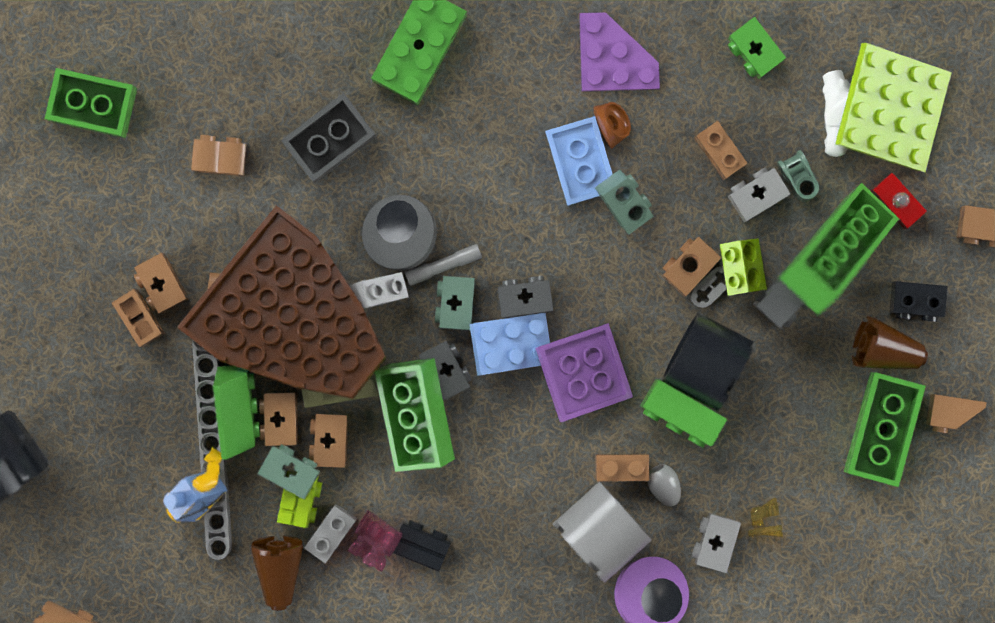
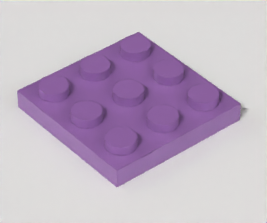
[535,323,633,422]

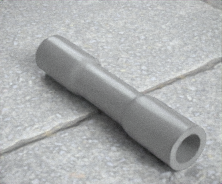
[405,244,482,286]

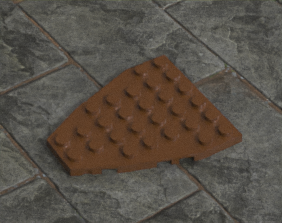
[177,205,386,399]

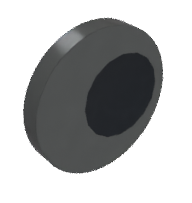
[362,195,437,271]

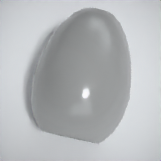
[647,464,681,507]

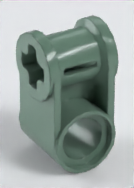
[777,150,819,202]

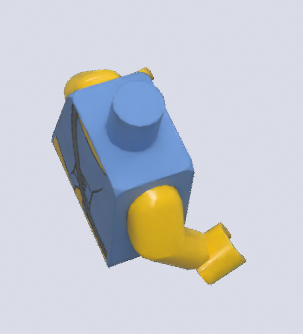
[164,447,228,523]

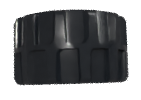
[0,410,48,502]

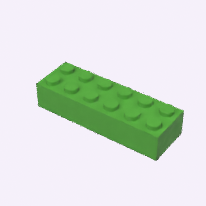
[779,183,899,315]

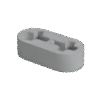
[690,266,727,308]

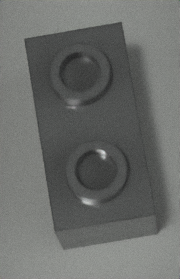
[498,276,553,318]
[419,341,472,401]

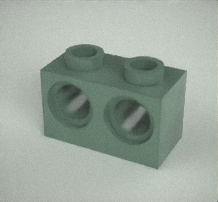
[595,169,654,235]

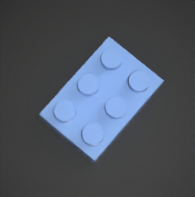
[545,116,613,206]
[470,313,550,376]

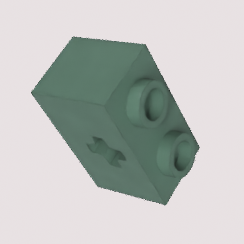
[435,276,475,330]
[258,444,321,499]

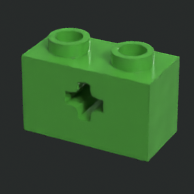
[728,17,786,79]

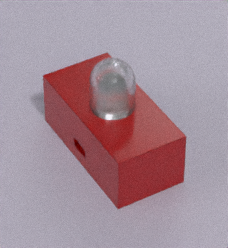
[871,173,927,229]

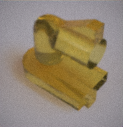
[747,498,783,537]

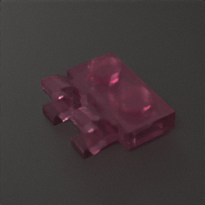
[348,510,403,572]

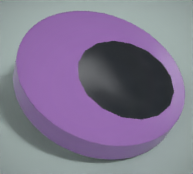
[614,557,689,623]

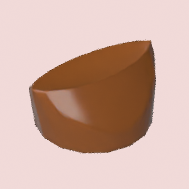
[593,102,631,149]

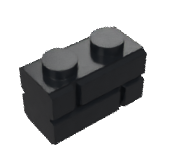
[391,520,451,572]

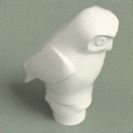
[823,70,851,157]

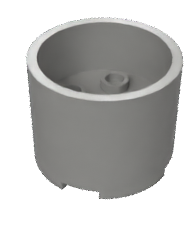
[552,482,652,582]

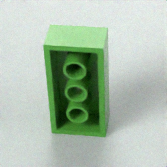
[371,0,467,106]
[375,358,455,472]
[844,372,926,487]

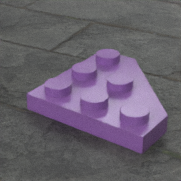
[579,13,660,92]

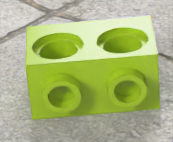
[720,238,767,296]

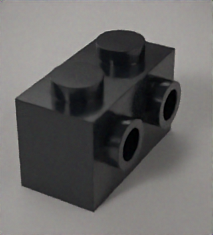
[889,281,948,322]

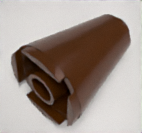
[852,316,928,369]
[251,536,303,611]

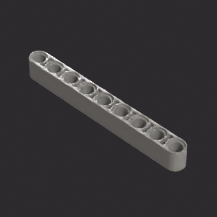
[192,340,232,560]

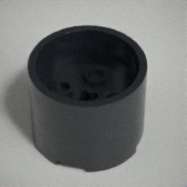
[662,312,754,411]

